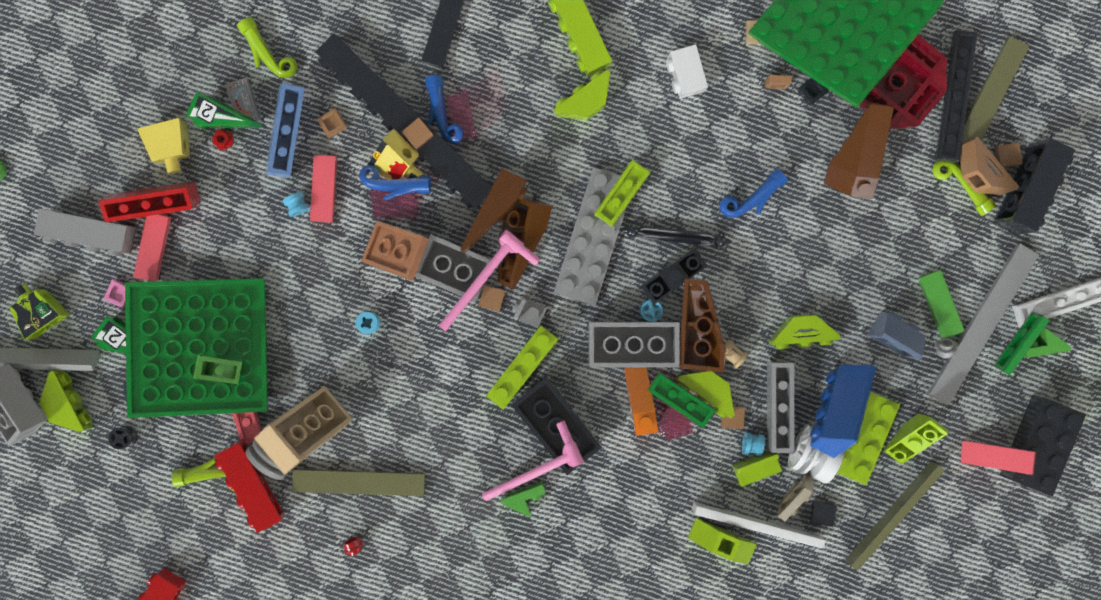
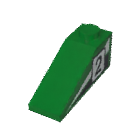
[186,92,262,129]
[91,315,126,354]

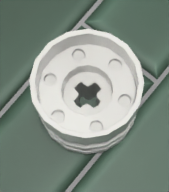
[788,425,845,483]

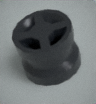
[108,425,137,450]

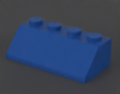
[810,365,876,458]

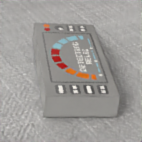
[225,78,262,122]

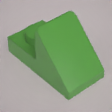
[1024,328,1071,358]
[193,355,242,384]
[501,480,546,517]

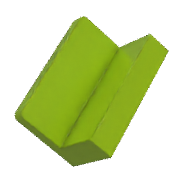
[732,451,782,487]

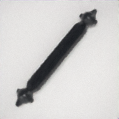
[621,222,731,249]

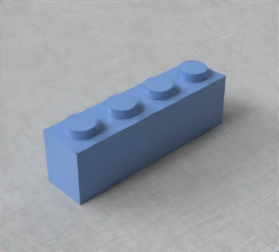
[265,83,305,178]

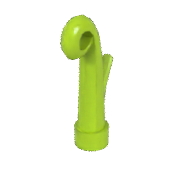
[237,17,298,78]
[932,161,997,216]
[172,457,234,492]

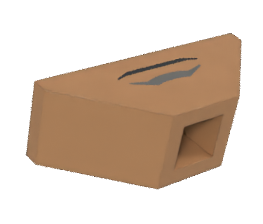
[960,137,1020,195]

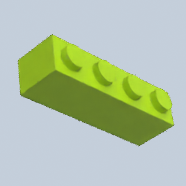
[548,0,612,77]
[486,325,558,410]

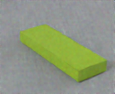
[594,159,650,227]

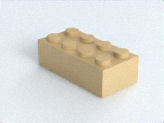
[254,386,353,475]

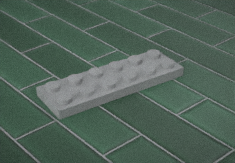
[554,167,627,306]

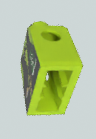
[10,284,70,340]

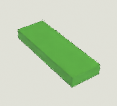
[918,270,964,339]

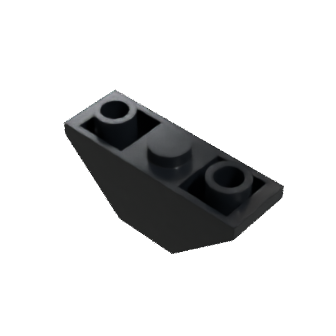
[641,248,708,305]

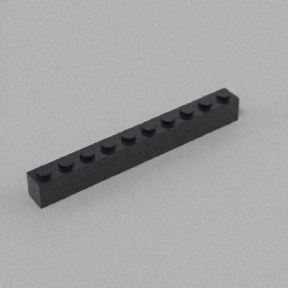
[315,33,492,210]

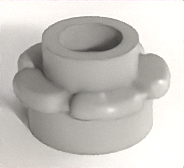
[935,338,958,358]

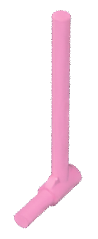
[439,229,540,331]
[482,421,584,501]

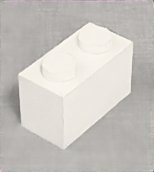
[666,45,708,99]

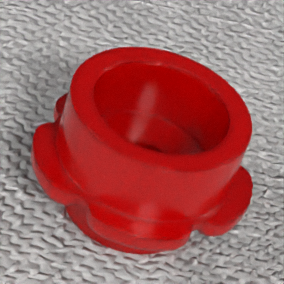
[212,129,234,150]
[342,536,364,556]

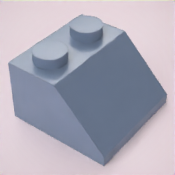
[867,311,926,360]

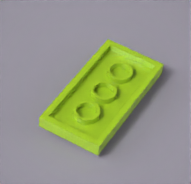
[837,392,900,485]

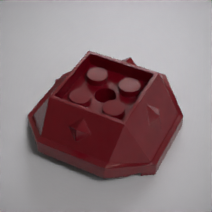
[859,35,947,129]

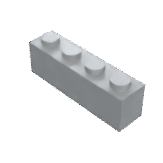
[34,209,136,256]
[767,361,794,453]

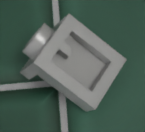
[512,297,547,328]

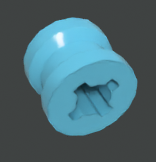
[282,192,310,217]
[639,300,663,322]
[356,312,381,334]
[742,432,765,457]

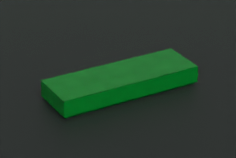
[994,312,1050,376]
[647,372,716,428]

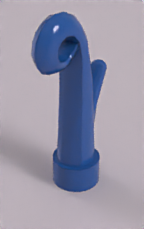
[425,75,463,144]
[359,165,431,201]
[720,168,788,218]

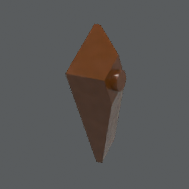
[824,102,894,199]
[460,168,528,254]
[498,196,552,289]
[679,279,726,373]

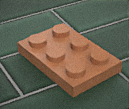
[361,221,429,281]

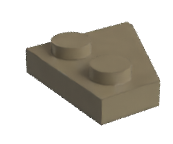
[778,471,814,521]

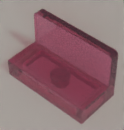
[446,89,477,140]
[370,189,418,218]

